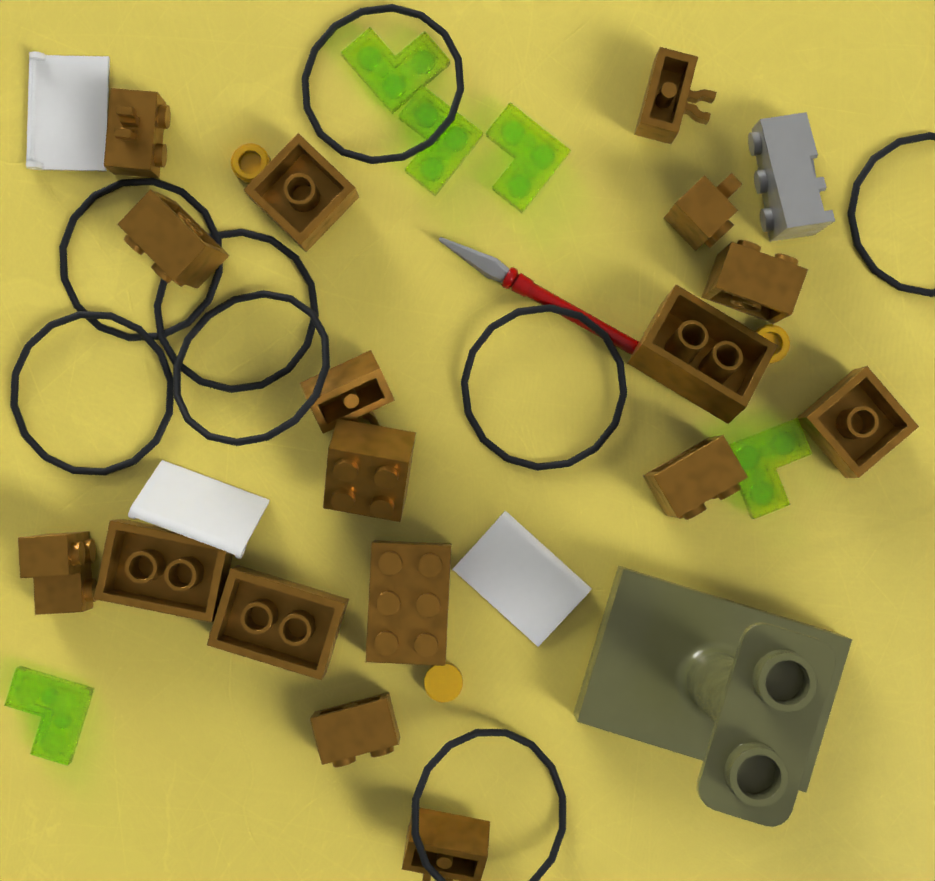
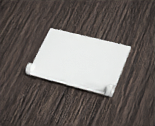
[26,51,110,171]
[128,460,270,559]
[452,511,592,647]

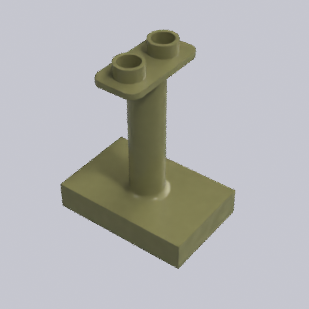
[573,566,852,827]

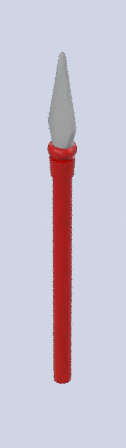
[439,237,639,355]

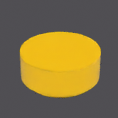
[231,143,271,184]
[754,324,790,364]
[424,662,463,703]

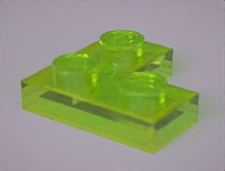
[341,27,450,114]
[398,85,483,196]
[486,102,571,213]
[729,418,812,519]
[4,666,95,766]

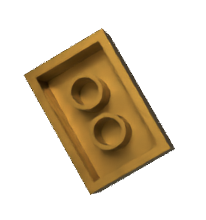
[627,285,778,424]
[94,519,233,622]
[366,540,452,666]
[207,565,349,680]

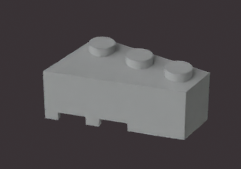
[748,112,835,242]

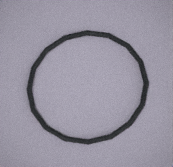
[302,4,464,164]
[847,132,935,297]
[59,178,223,341]
[154,229,319,393]
[173,290,330,446]
[461,304,627,471]
[10,311,174,475]
[411,729,566,881]

